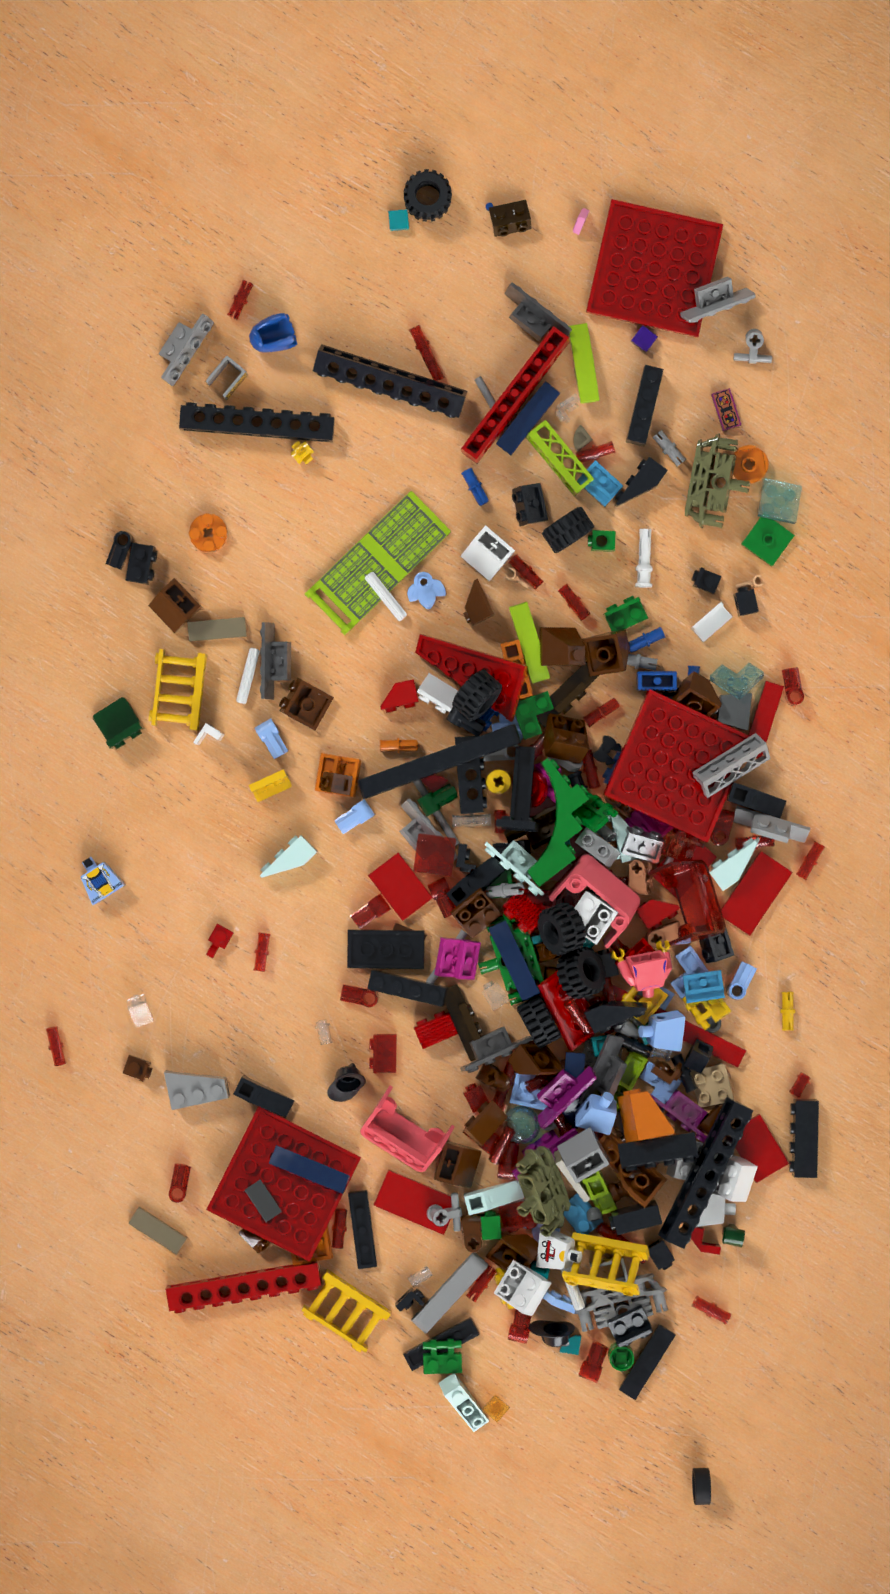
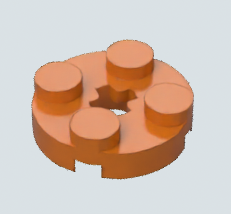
[733,445,769,484]
[189,513,228,552]

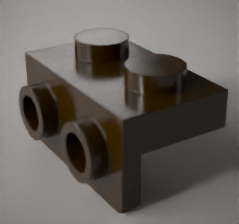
[489,200,532,237]

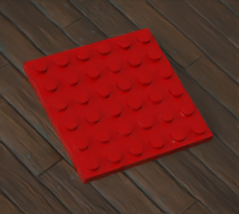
[586,199,724,338]
[603,689,750,843]
[206,1106,361,1262]

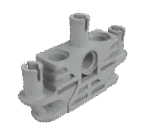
[574,1273,668,1332]

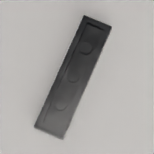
[348,1190,377,1269]
[403,1317,479,1371]
[619,1324,676,1400]

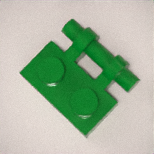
[571,793,618,833]
[423,1339,462,1374]

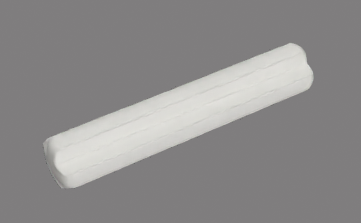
[365,572,407,621]
[236,648,260,704]
[560,1266,585,1311]

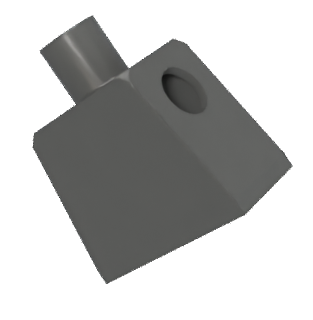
[713,693,752,730]

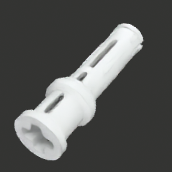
[635,529,653,588]

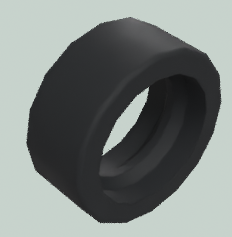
[692,1468,711,1505]

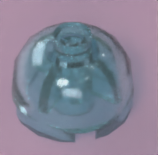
[503,1106,540,1144]

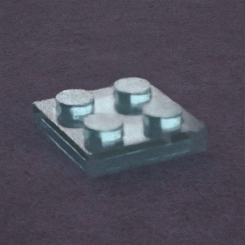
[757,478,802,524]

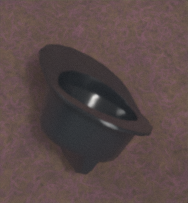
[327,1063,366,1102]
[529,1320,575,1347]

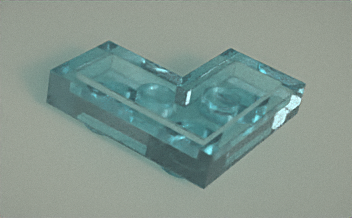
[710,663,764,700]

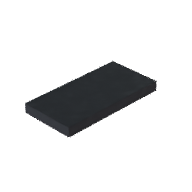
[347,929,425,969]

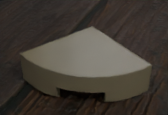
[573,425,593,452]

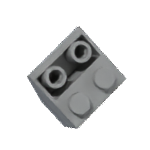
[557,1127,610,1183]

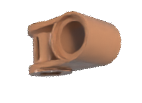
[629,859,653,895]
[645,921,684,948]

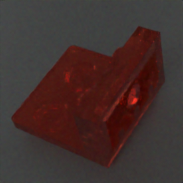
[413,833,456,876]

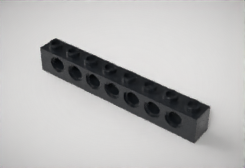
[313,344,468,418]
[179,402,335,443]
[658,1097,753,1249]

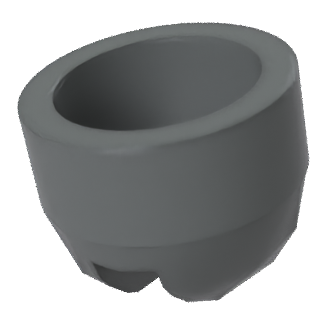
[587,1207,603,1222]

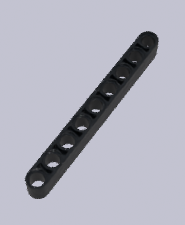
[357,724,521,799]

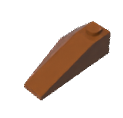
[599,1132,668,1208]

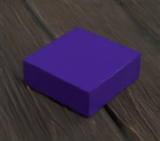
[631,325,658,353]

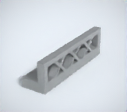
[692,733,770,798]

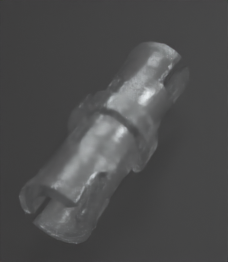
[452,813,491,828]

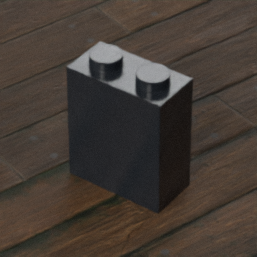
[608,1200,662,1235]

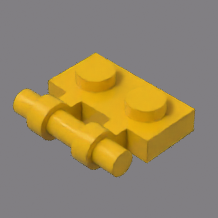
[622,986,669,1025]
[682,996,731,1030]

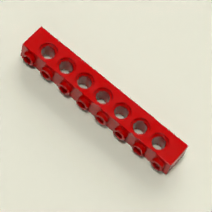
[461,326,569,464]
[166,1261,322,1313]

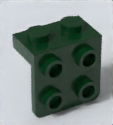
[93,697,144,750]

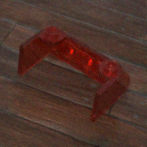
[648,860,726,946]

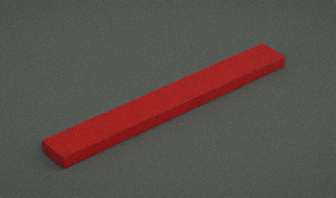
[600,982,746,1067]

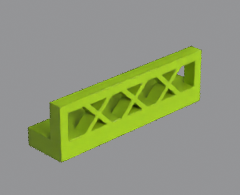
[526,420,594,496]

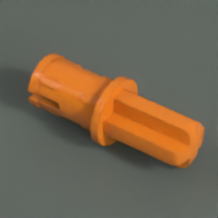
[380,738,418,753]

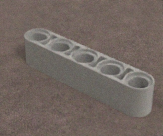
[411,1252,489,1334]

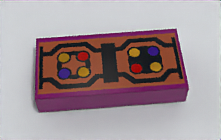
[711,388,741,431]

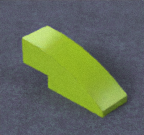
[614,1052,648,1112]

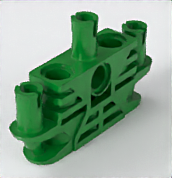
[478,912,544,1006]

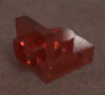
[463,1083,489,1113]

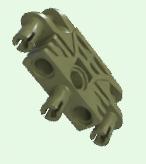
[685,433,750,528]
[516,1146,571,1237]

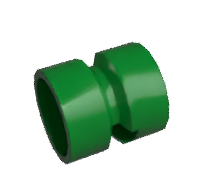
[608,1342,634,1371]

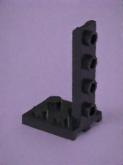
[496,746,539,833]

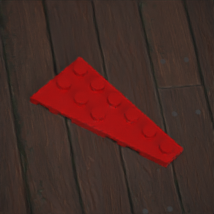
[415,634,528,722]

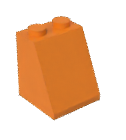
[617,1088,675,1143]

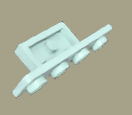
[484,840,544,896]

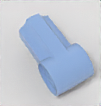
[255,718,288,759]
[335,799,375,834]
[727,961,757,1000]

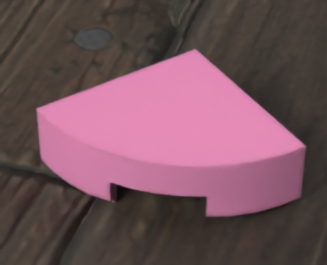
[573,208,590,235]

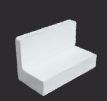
[691,602,732,642]
[193,723,225,745]

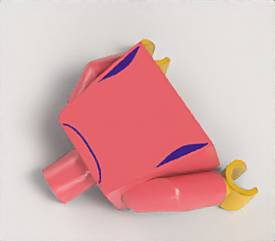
[612,940,672,998]

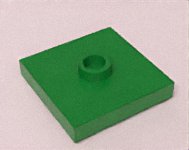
[741,513,795,567]

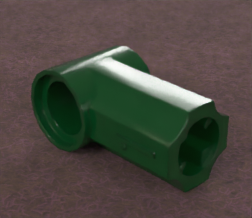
[417,783,458,817]
[722,1224,745,1247]

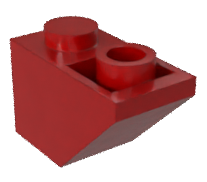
[380,679,419,713]
[636,899,680,930]

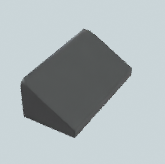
[244,1180,282,1222]

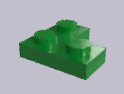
[515,691,554,740]

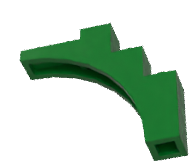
[526,758,589,887]

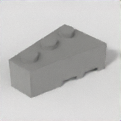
[164,1070,230,1110]

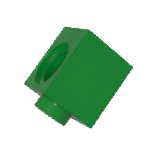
[588,530,616,552]
[480,1210,502,1240]

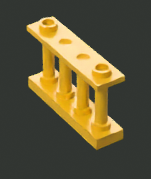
[149,649,207,731]
[562,1232,650,1296]
[301,1269,391,1353]

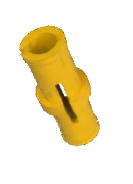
[780,991,795,1031]

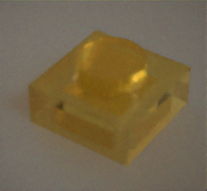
[483,1394,510,1422]

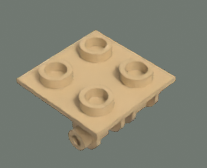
[690,1063,734,1107]

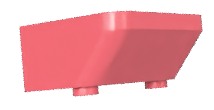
[548,854,640,949]
[360,1085,455,1172]

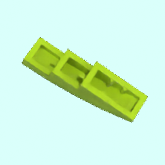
[569,323,599,404]
[509,602,550,684]
[582,1170,617,1215]

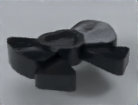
[592,735,621,765]

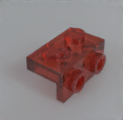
[498,1199,538,1233]

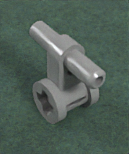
[733,329,772,364]
[427,1193,462,1232]

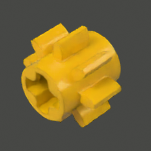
[291,441,314,464]

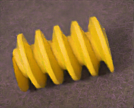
[486,770,511,794]

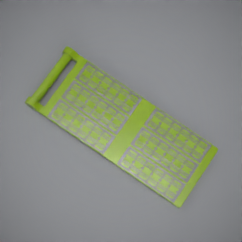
[304,491,451,636]

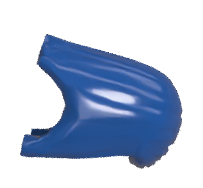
[249,313,297,353]

